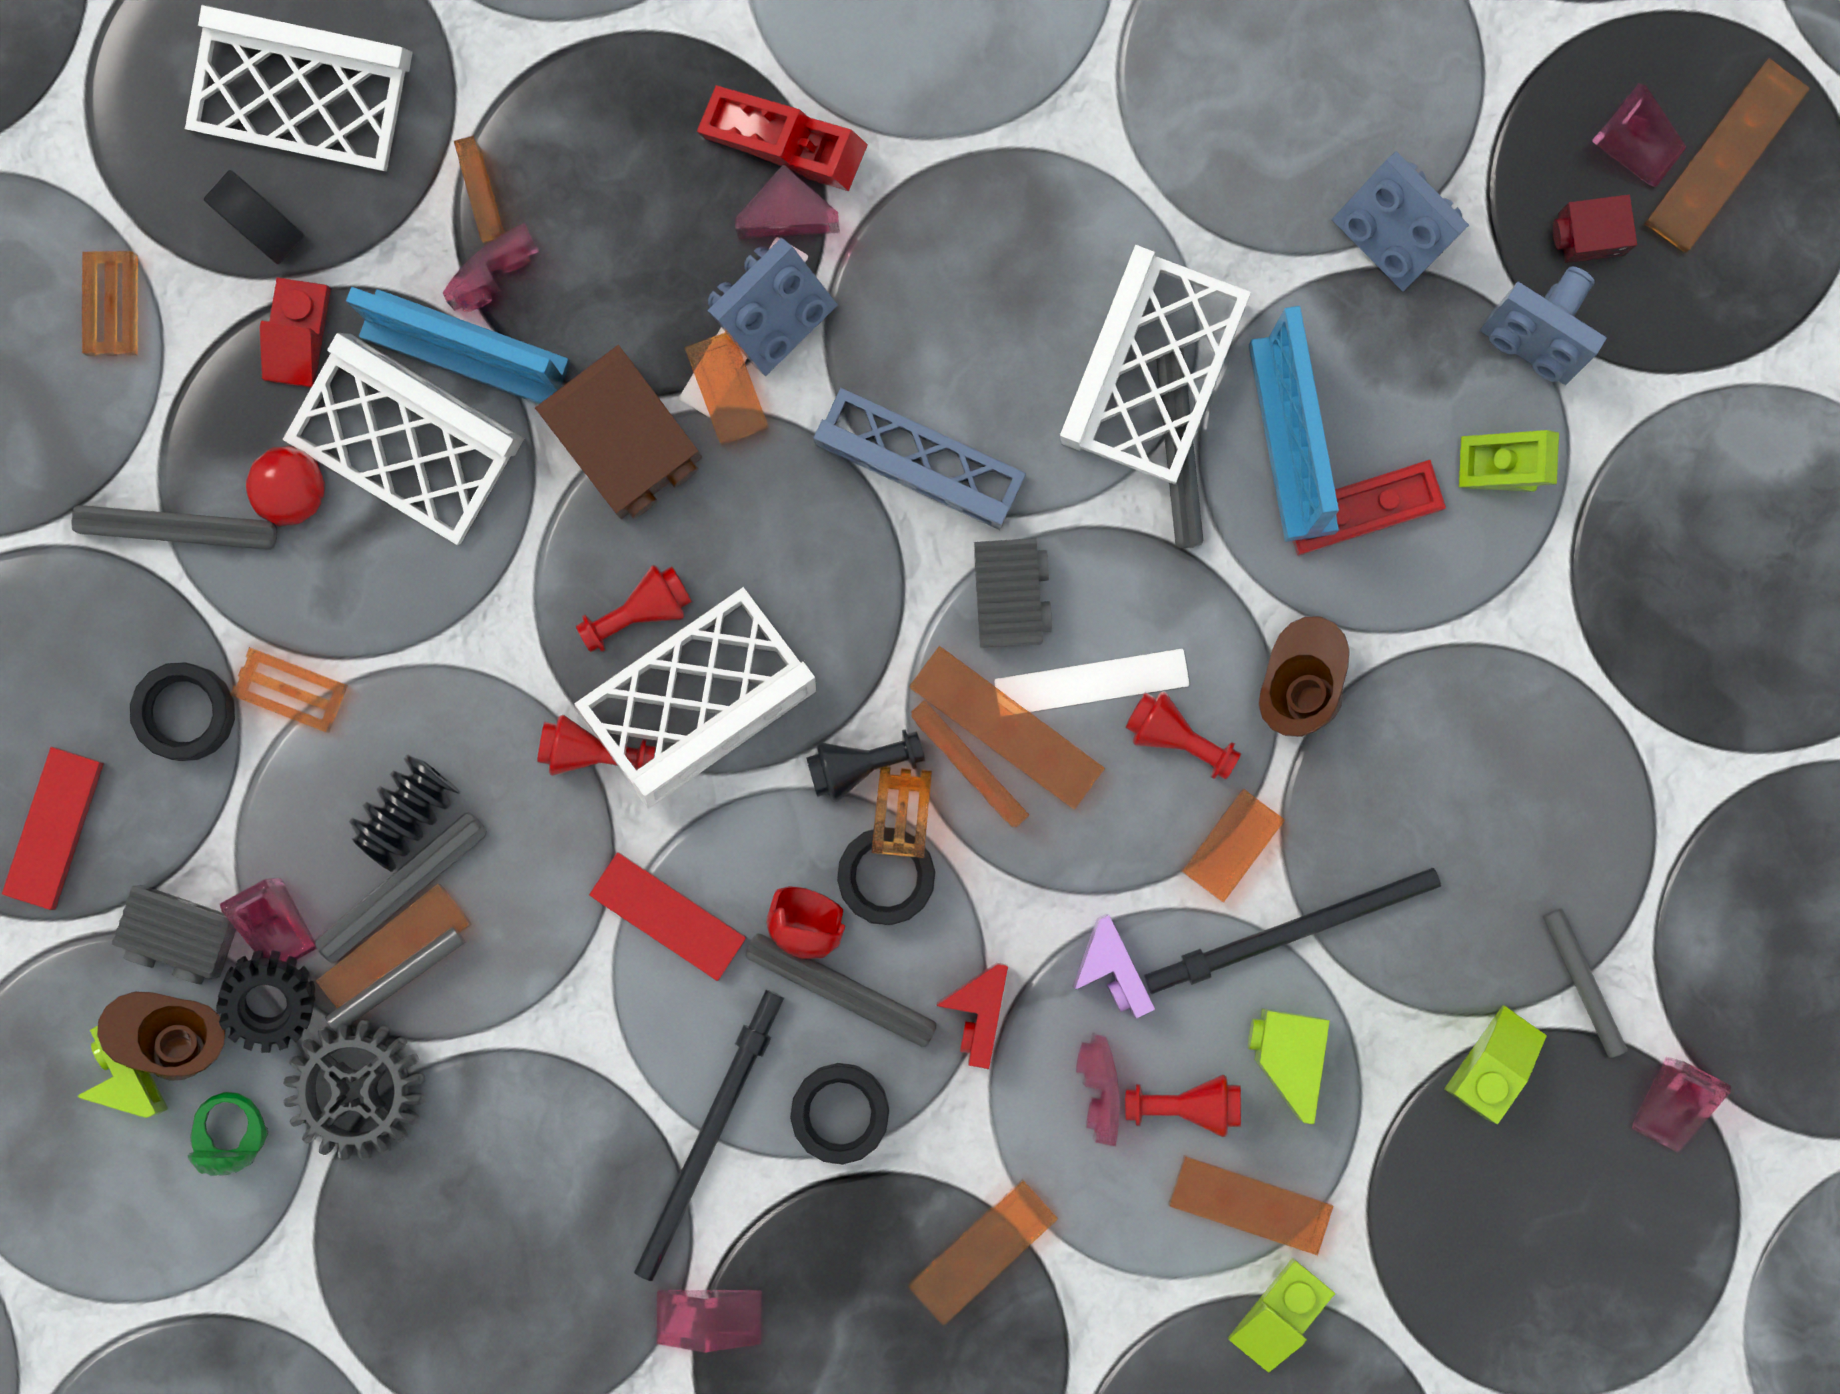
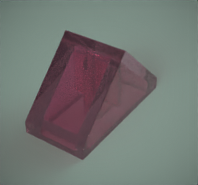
[1592,83,1687,187]
[735,164,840,239]
[219,878,317,962]
[1632,1057,1731,1152]
[657,1290,761,1352]

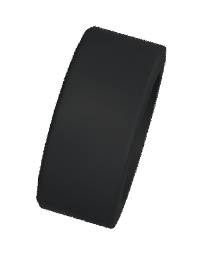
[203,170,304,264]
[130,662,235,761]
[837,827,935,925]
[790,1063,890,1165]

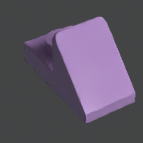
[1073,914,1155,1019]

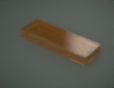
[911,700,1029,828]
[316,884,472,1008]
[1168,1155,1334,1256]
[908,1179,1058,1326]

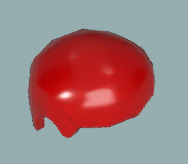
[246,445,325,526]
[766,886,846,959]

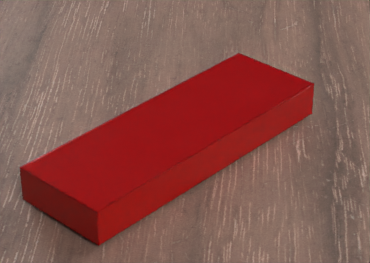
[1293,460,1446,556]
[2,747,104,910]
[589,852,747,981]

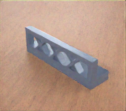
[813,387,1026,530]

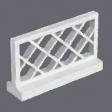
[185,5,413,172]
[1060,245,1251,485]
[283,333,525,545]
[574,587,816,809]

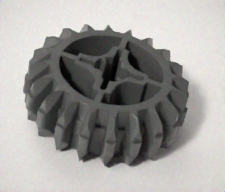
[283,1020,426,1161]

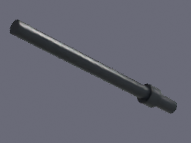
[1144,868,1441,994]
[634,989,784,1281]

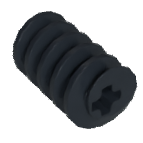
[349,755,460,872]

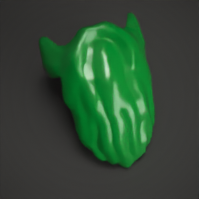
[188,1092,268,1176]

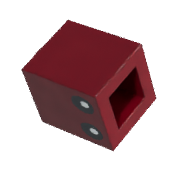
[1553,194,1637,263]

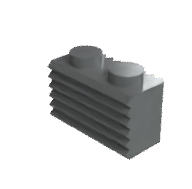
[974,538,1052,648]
[112,885,240,985]

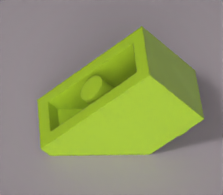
[1444,1005,1547,1125]
[1248,1008,1330,1124]

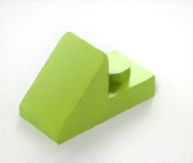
[1459,430,1559,492]
[78,1026,168,1118]
[1228,1258,1335,1373]

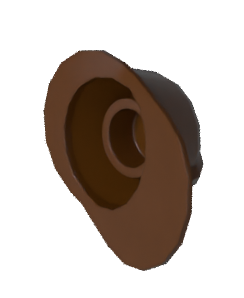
[1259,616,1350,737]
[97,991,226,1081]

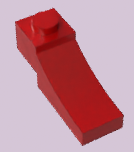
[697,85,868,191]

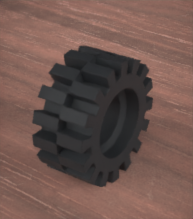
[216,950,316,1053]

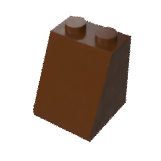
[535,344,702,519]

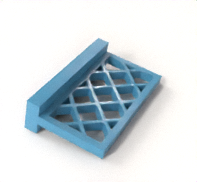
[346,286,570,404]
[1249,306,1339,542]

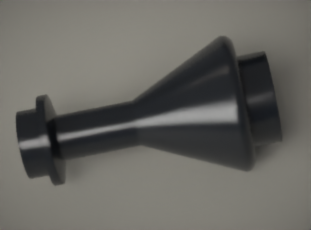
[806,729,925,802]

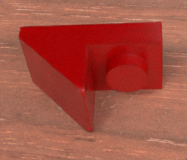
[260,277,331,388]
[937,963,1008,1069]

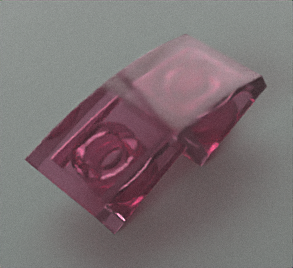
[442,223,539,312]
[1076,1032,1120,1147]

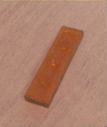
[1645,58,1810,253]
[909,646,1105,810]

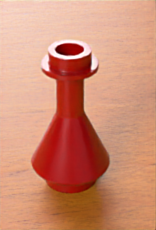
[576,565,692,653]
[1125,691,1241,780]
[537,715,656,776]
[1125,1075,1241,1137]

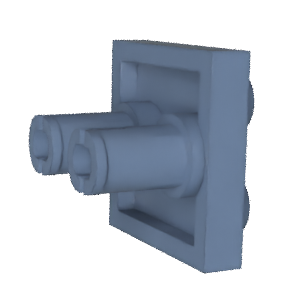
[1331,151,1469,292]
[707,237,838,377]
[1480,266,1607,386]

